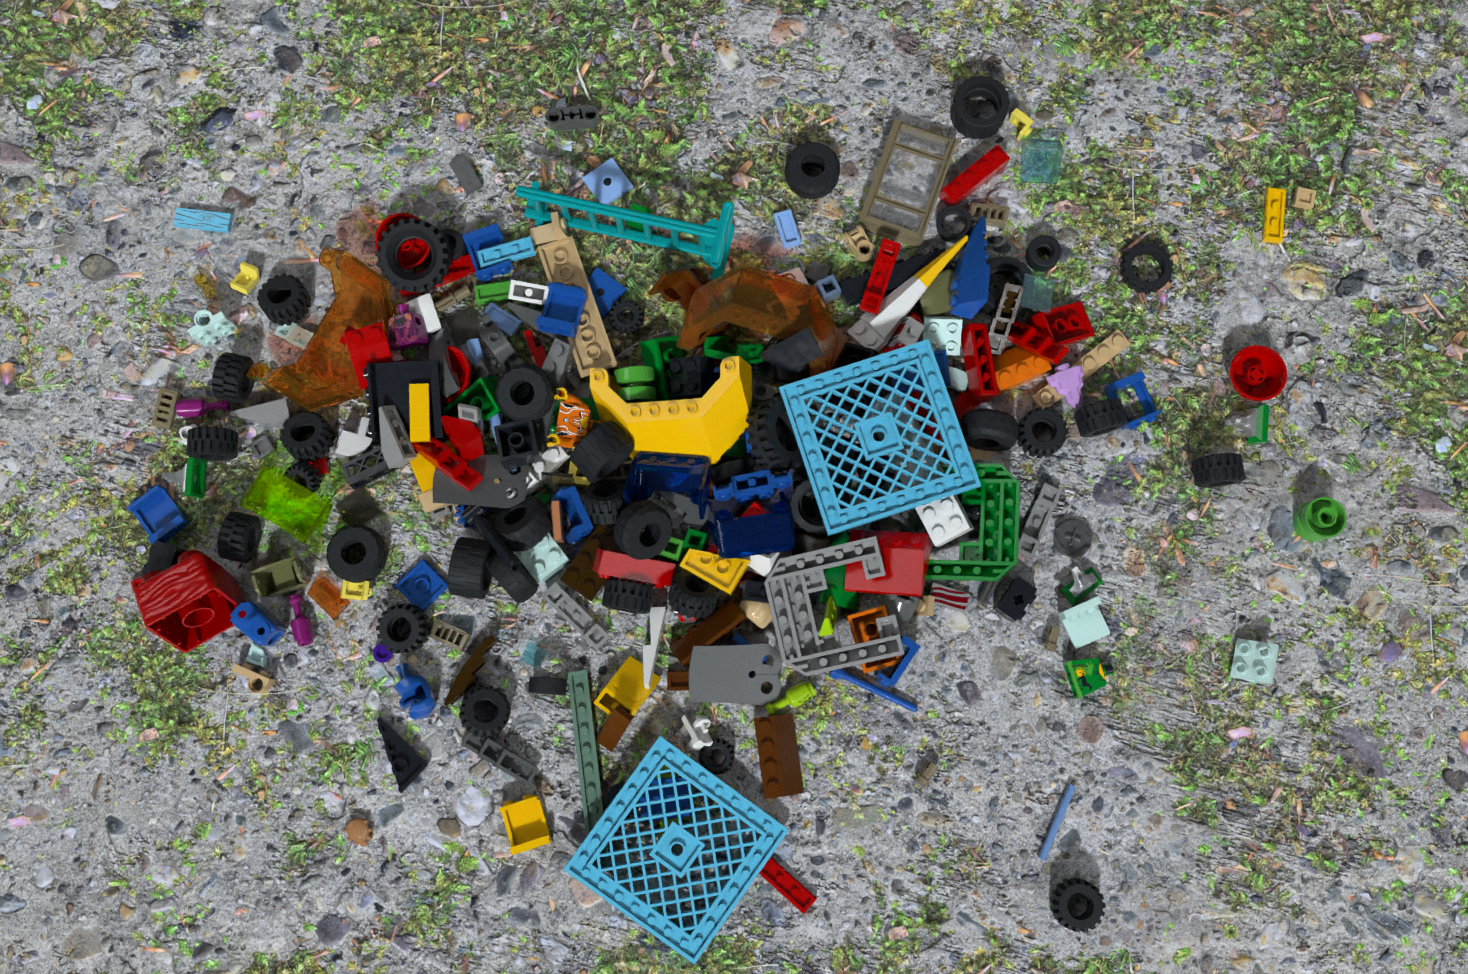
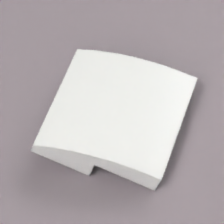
[397,293,442,334]

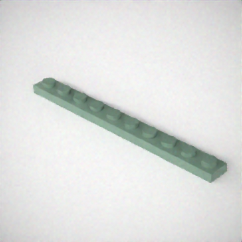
[567,670,611,867]

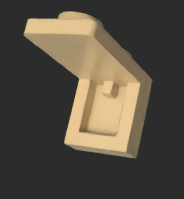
[530,211,568,246]

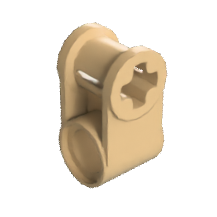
[842,224,873,262]

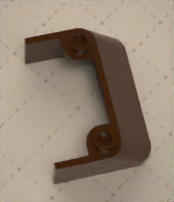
[648,265,739,349]

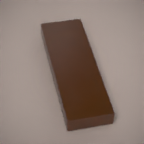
[596,705,634,752]

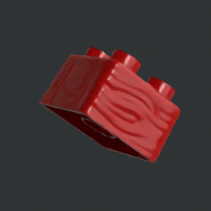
[134,550,246,653]

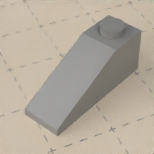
[230,398,294,429]
[378,405,417,469]

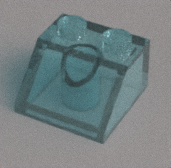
[1020,139,1064,184]

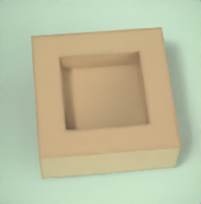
[1292,187,1316,210]
[914,596,935,616]

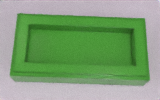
[474,280,511,305]

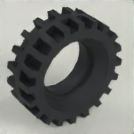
[375,218,452,293]
[745,396,804,473]

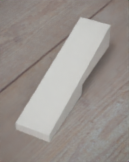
[643,607,667,689]

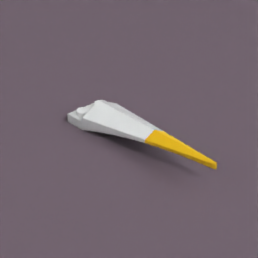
[847,235,968,352]

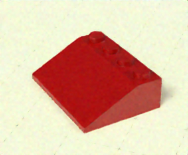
[844,529,932,597]

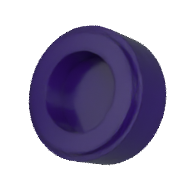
[373,644,394,663]

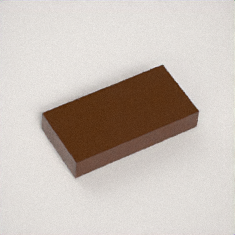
[667,671,689,691]

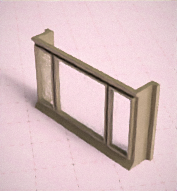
[858,117,958,249]

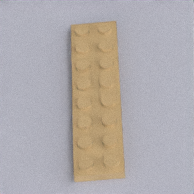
[537,236,618,378]

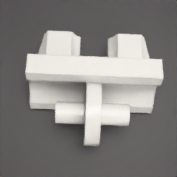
[680,714,713,751]

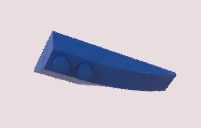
[949,216,990,320]

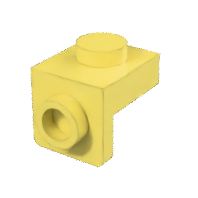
[1009,108,1034,141]
[230,261,260,295]
[340,579,372,601]

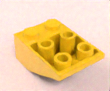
[594,656,662,717]

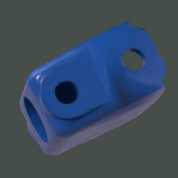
[229,600,287,647]

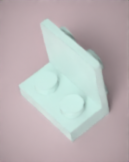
[1058,596,1110,649]

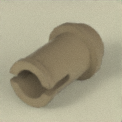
[1042,626,1061,652]
[915,760,939,787]

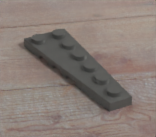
[525,338,574,454]

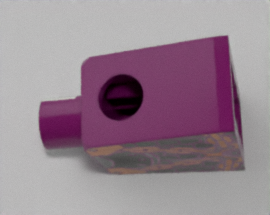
[388,304,429,351]

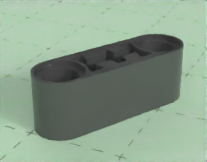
[545,105,600,131]

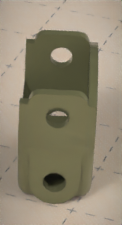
[917,269,954,320]
[251,556,311,597]

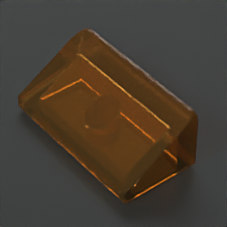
[307,577,351,620]

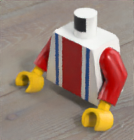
[878,310,925,354]

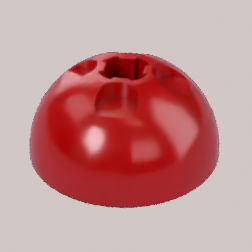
[375,213,431,269]
[1229,345,1287,401]

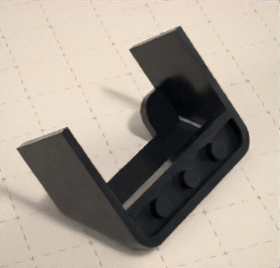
[759,312,833,373]

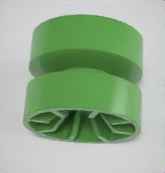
[614,366,657,404]
[1293,497,1347,542]

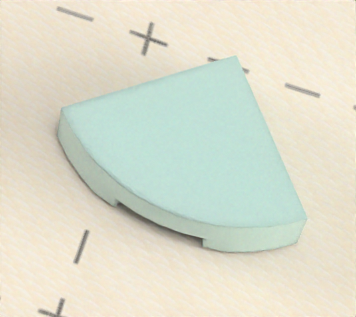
[245,642,267,668]

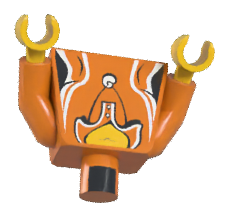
[547,388,602,448]

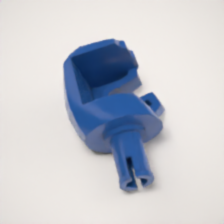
[395,663,436,720]

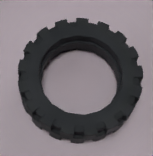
[1120,242,1173,294]

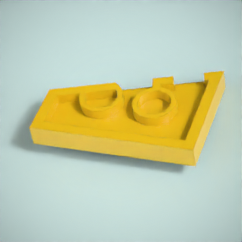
[680,549,751,595]

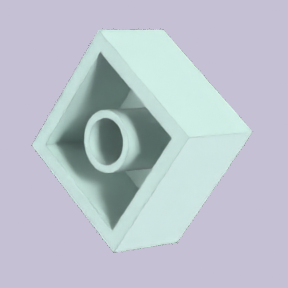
[514,532,571,585]

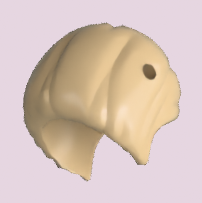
[738,600,773,629]

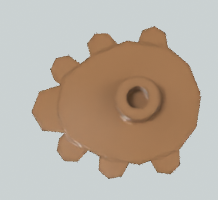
[343,818,373,847]

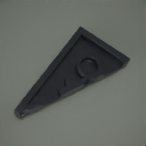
[377,717,430,793]

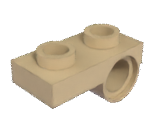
[231,662,276,694]

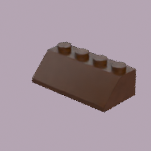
[669,600,746,667]
[754,713,803,799]

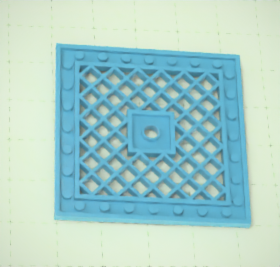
[779,339,981,536]
[563,735,789,964]

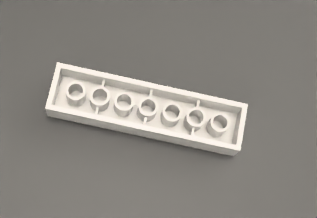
[864,389,974,547]

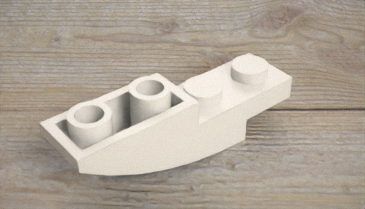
[506,445,570,498]

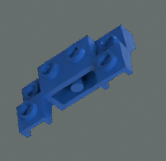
[712,469,793,503]

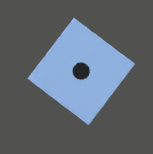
[582,158,633,205]

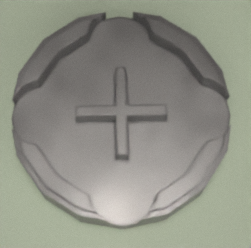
[1053,519,1093,558]

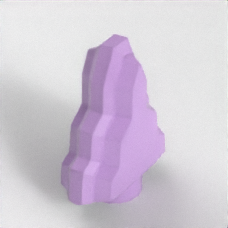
[1046,363,1084,410]

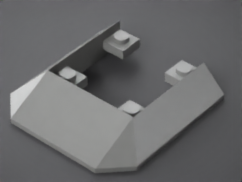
[764,536,904,676]

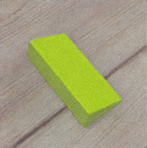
[819,596,837,636]

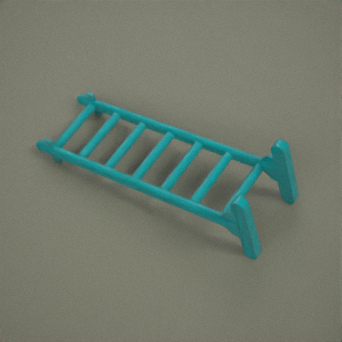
[516,181,735,287]

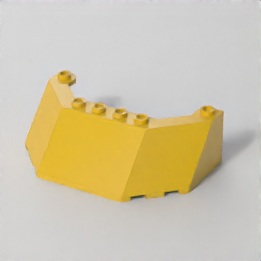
[590,356,752,468]

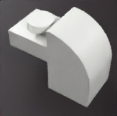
[335,417,372,457]

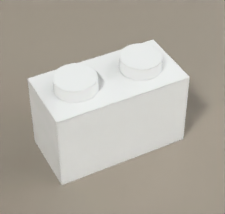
[507,280,549,305]

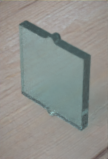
[1020,274,1055,313]

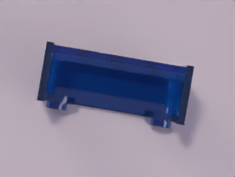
[623,451,711,519]
[707,492,795,559]

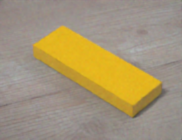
[1262,187,1286,244]
[409,383,431,442]

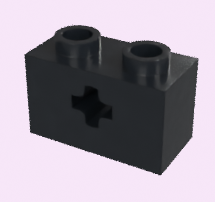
[993,576,1037,623]

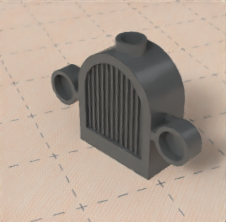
[479,312,524,371]

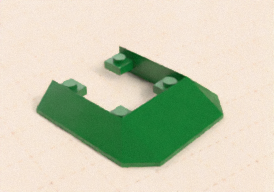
[926,463,1021,581]

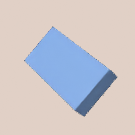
[773,209,802,249]
[482,302,522,338]

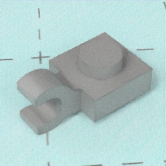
[568,374,593,398]

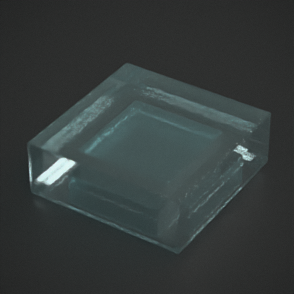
[521,643,547,669]

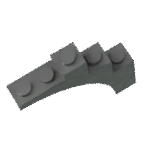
[657,469,780,532]

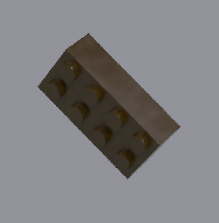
[560,523,623,604]

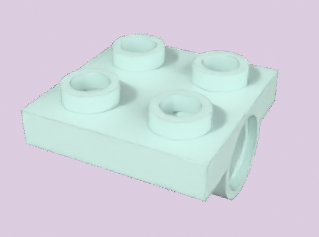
[188,310,238,346]
[921,317,963,355]
[1230,638,1279,684]

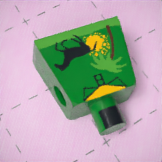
[1063,658,1114,699]

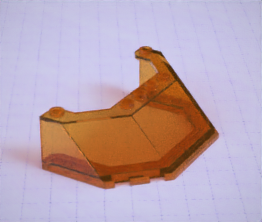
[246,246,396,412]
[676,264,840,377]

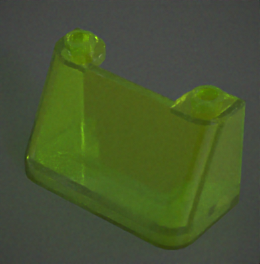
[240,465,333,547]

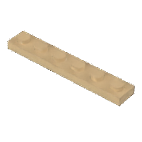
[1031,329,1131,409]

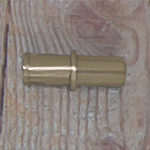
[435,285,472,312]

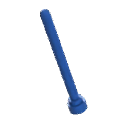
[829,668,918,712]

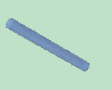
[1038,784,1076,861]

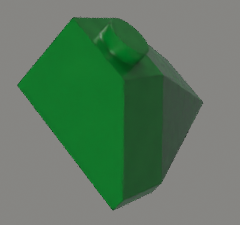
[640,335,685,401]
[444,376,501,422]
[820,531,860,611]

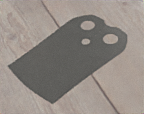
[433,455,529,508]
[689,644,782,705]

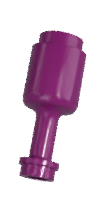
[176,397,230,418]
[288,594,314,647]

